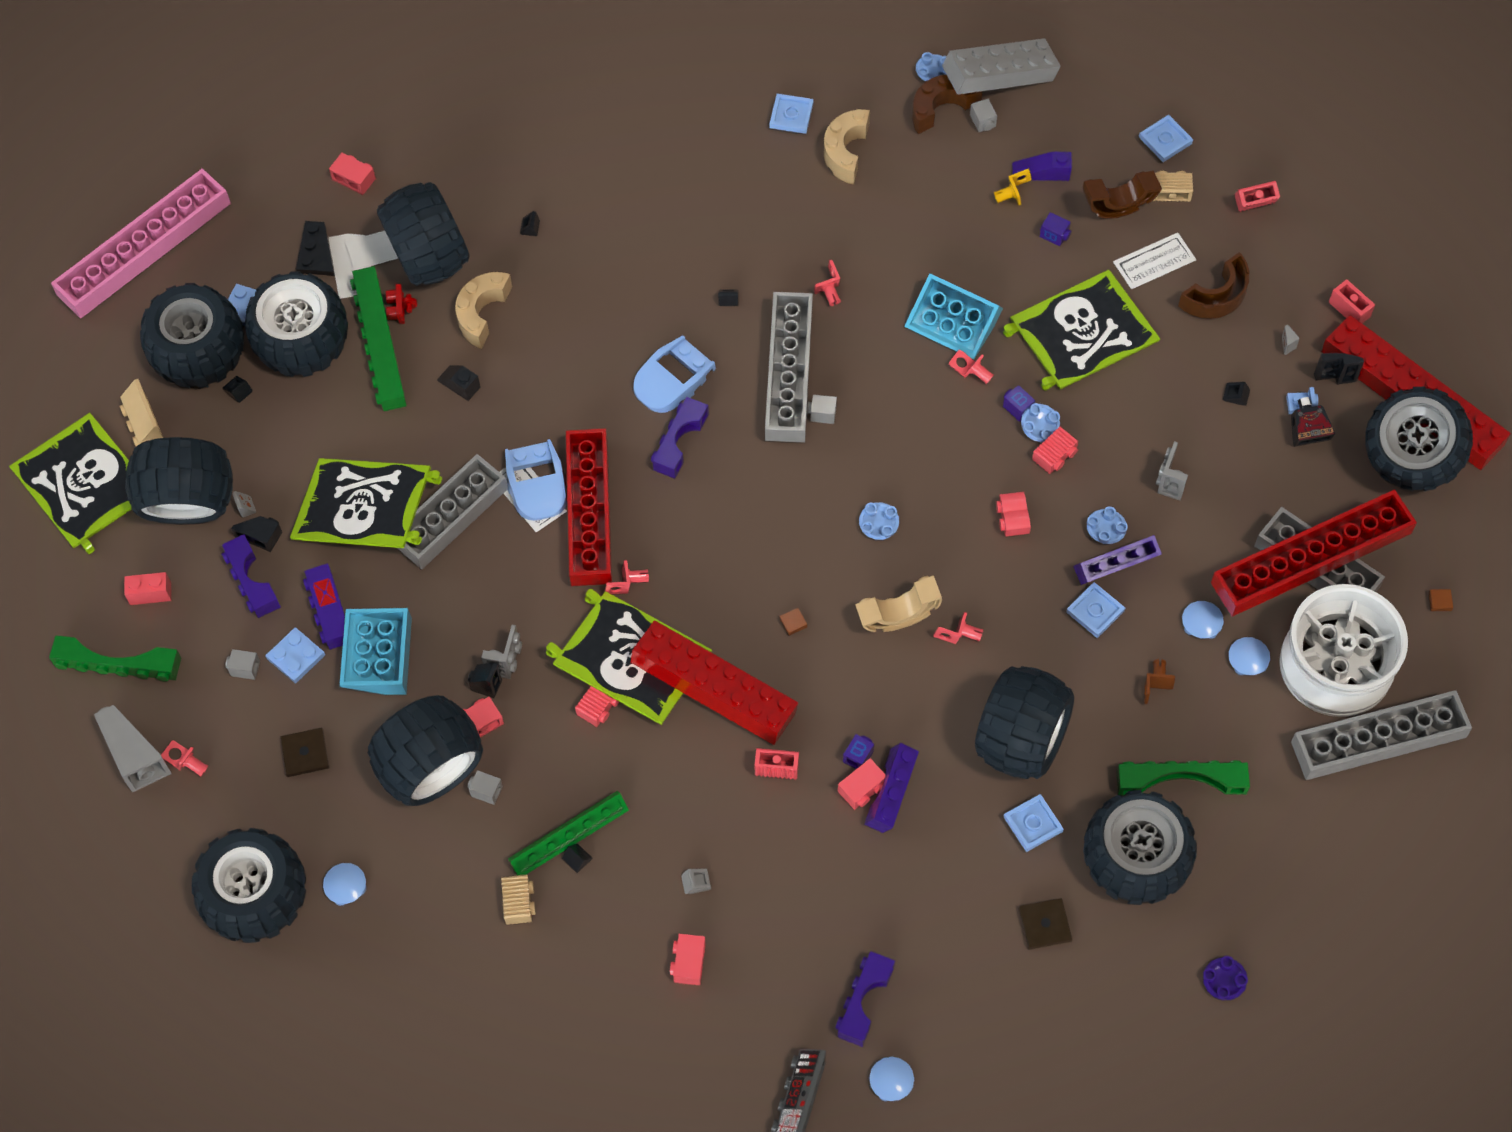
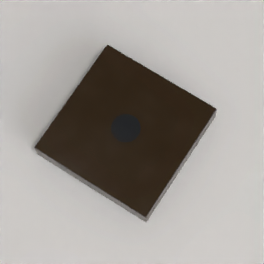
[280,727,329,777]
[1019,898,1072,950]

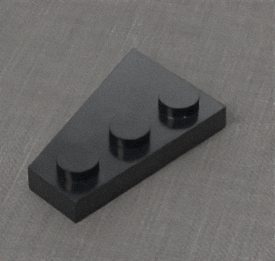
[296,221,335,276]

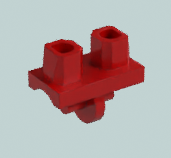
[385,284,418,324]

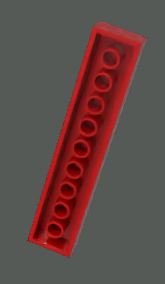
[1321,315,1511,470]
[1211,489,1417,617]

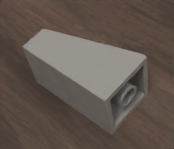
[94,705,172,793]

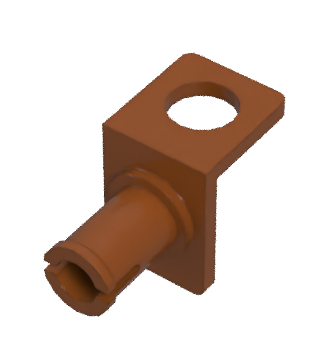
[1144,659,1175,704]

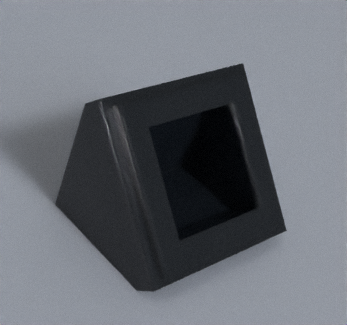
[520,211,540,236]
[718,289,738,306]
[562,843,593,873]

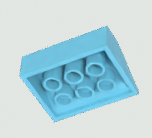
[904,273,1003,359]
[339,608,412,695]

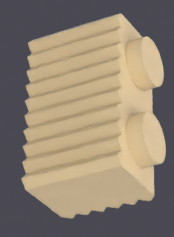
[1153,171,1193,202]
[501,875,536,925]

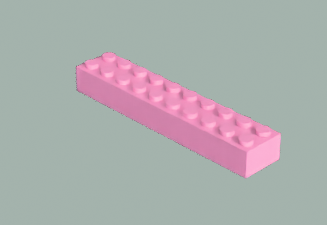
[51,168,231,319]

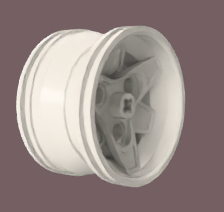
[1280,584,1408,717]

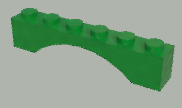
[49,635,181,682]
[1116,760,1250,796]

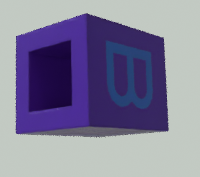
[1040,212,1071,246]
[1003,385,1035,422]
[843,734,874,769]

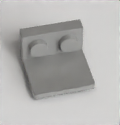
[1156,441,1188,501]
[481,625,522,679]

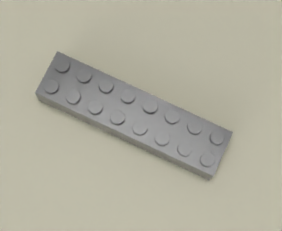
[765,292,813,442]
[1291,690,1472,780]

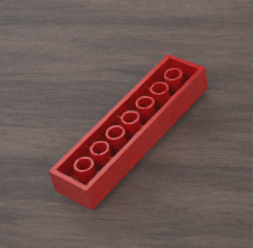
[566,428,612,586]
[630,620,799,745]

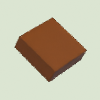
[1429,589,1453,611]
[779,608,807,636]

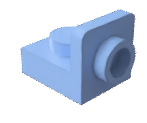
[1286,387,1318,414]

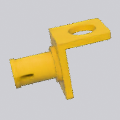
[993,169,1031,205]

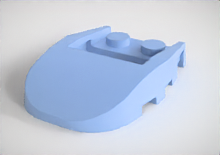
[633,336,716,413]
[505,439,568,521]

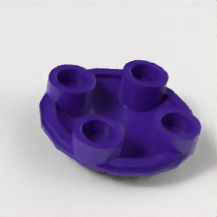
[1203,956,1248,1000]

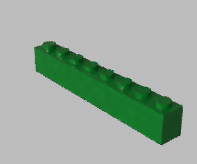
[350,266,407,411]

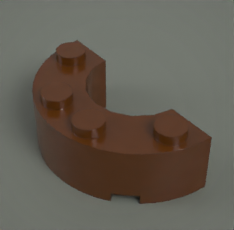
[912,74,982,135]
[1083,171,1162,219]
[1178,252,1250,319]

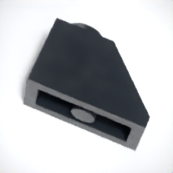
[437,365,481,401]
[231,516,282,552]
[468,663,502,698]

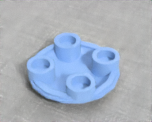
[916,52,947,81]
[1021,403,1060,442]
[859,502,899,540]
[1087,506,1128,544]
[1182,601,1224,639]
[1228,637,1270,675]
[323,863,367,906]
[869,1057,914,1101]

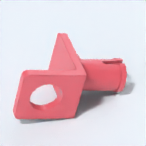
[814,260,841,306]
[948,350,994,384]
[604,560,649,594]
[934,612,983,644]
[161,740,209,777]

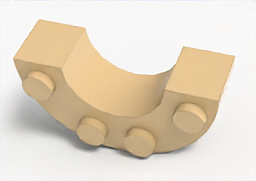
[824,109,870,185]
[455,272,512,349]
[855,575,942,632]

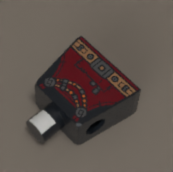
[1291,397,1335,447]

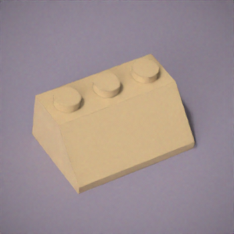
[120,379,163,446]

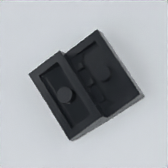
[1314,353,1364,385]

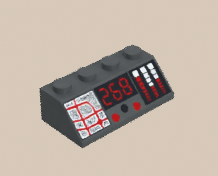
[771,1049,826,1132]

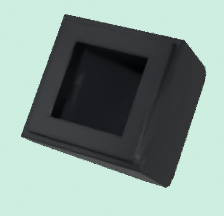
[222,376,253,403]
[1223,382,1250,406]

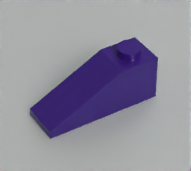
[1012,152,1072,181]

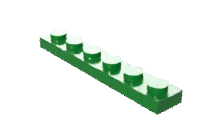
[508,791,629,876]

